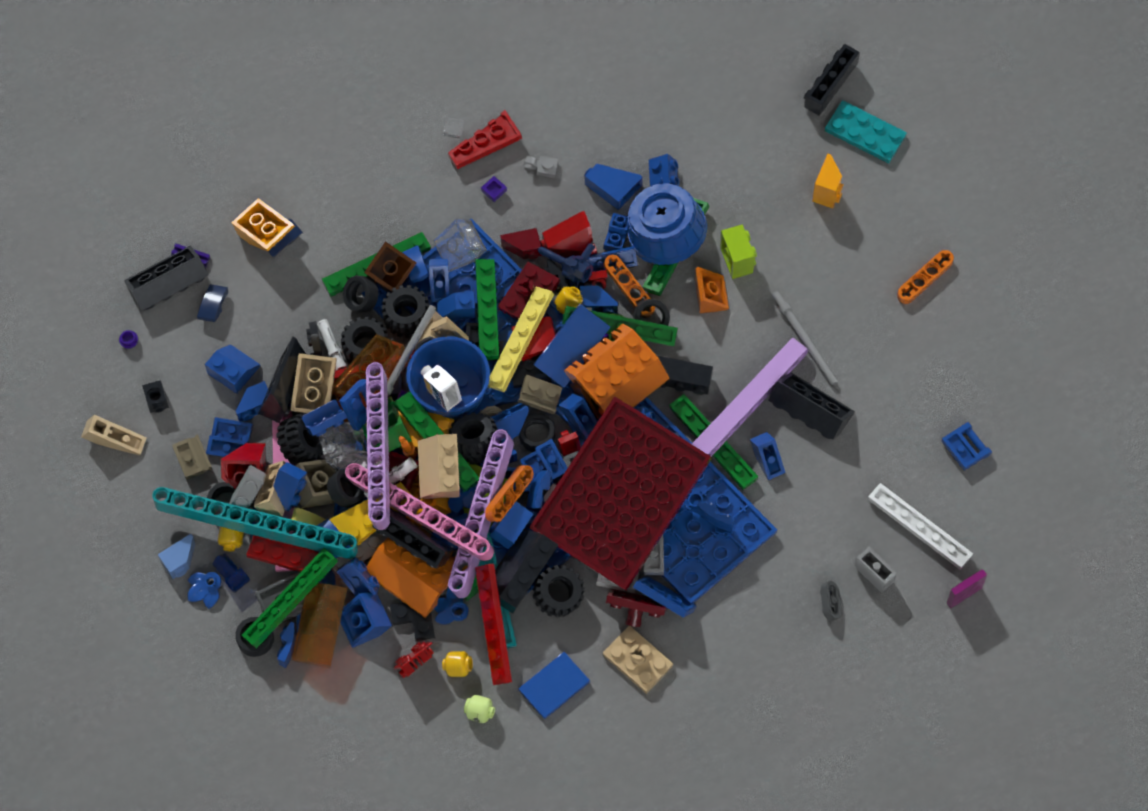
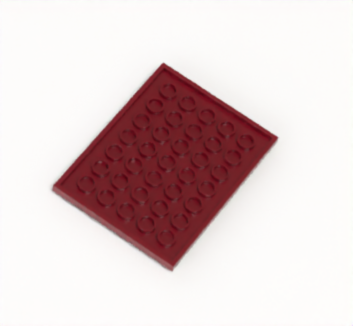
[529,396,712,591]

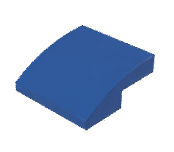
[206,417,253,457]
[520,439,568,486]

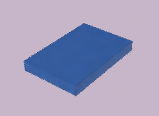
[633,576,697,618]
[518,652,590,720]

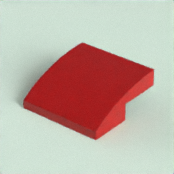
[512,317,556,362]

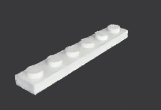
[868,483,973,570]

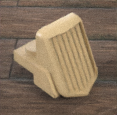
[415,311,469,350]

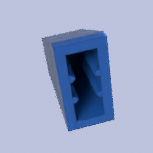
[584,164,643,210]

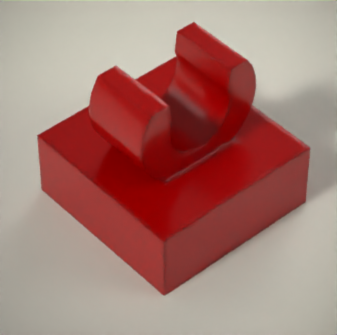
[588,270,608,289]
[558,430,581,457]

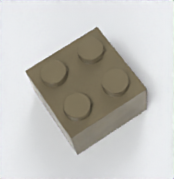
[296,459,345,508]

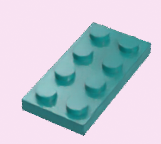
[824,100,907,164]

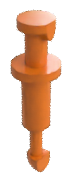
[399,436,417,459]

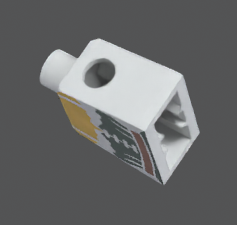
[421,365,462,412]

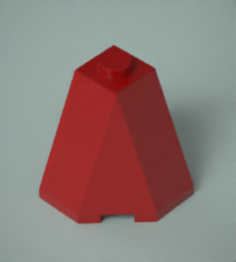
[540,211,597,258]
[221,443,266,497]

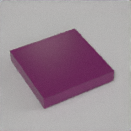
[947,569,987,609]

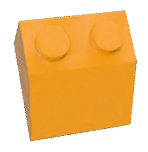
[812,154,844,209]

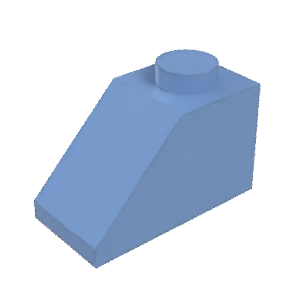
[158,534,196,579]

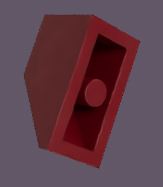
[500,228,542,259]

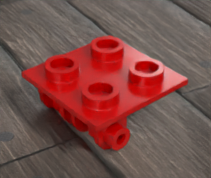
[393,642,434,679]

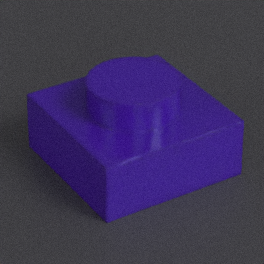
[481,176,507,202]

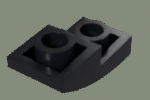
[544,259,568,293]

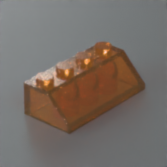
[332,334,411,409]
[292,584,347,669]

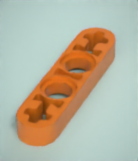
[897,250,954,304]
[604,255,655,318]
[485,465,534,522]

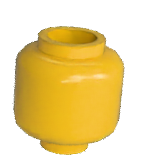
[555,287,583,314]
[217,527,244,552]
[442,651,473,677]

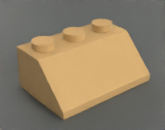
[290,353,337,413]
[418,434,460,499]

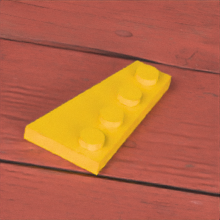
[329,482,411,546]

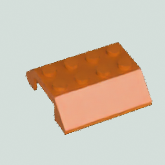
[564,324,670,415]
[367,526,468,618]

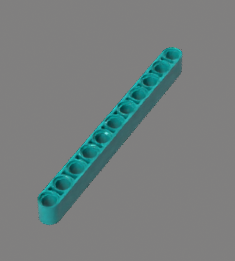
[152,487,358,559]

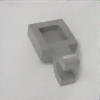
[525,156,558,178]

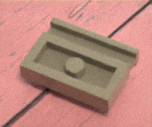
[518,375,562,414]
[172,434,213,480]

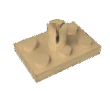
[602,626,673,694]

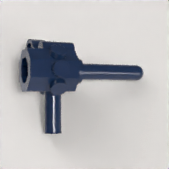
[538,243,595,290]

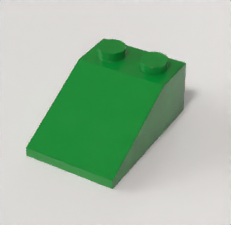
[362,396,412,452]

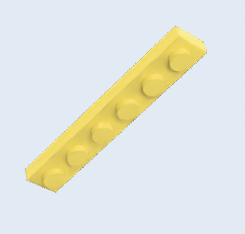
[488,286,554,393]

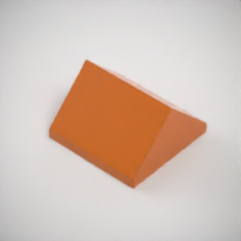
[695,267,729,313]

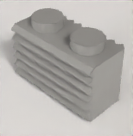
[229,465,266,509]
[854,547,896,593]

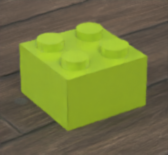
[720,224,757,279]

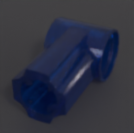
[212,553,250,593]

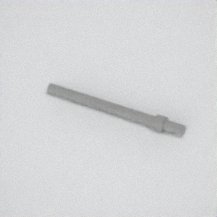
[772,291,838,386]
[387,305,436,396]

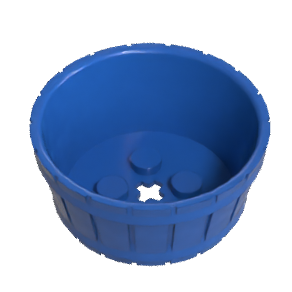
[627,183,708,265]
[406,336,490,420]

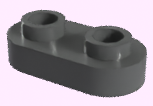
[820,581,842,621]

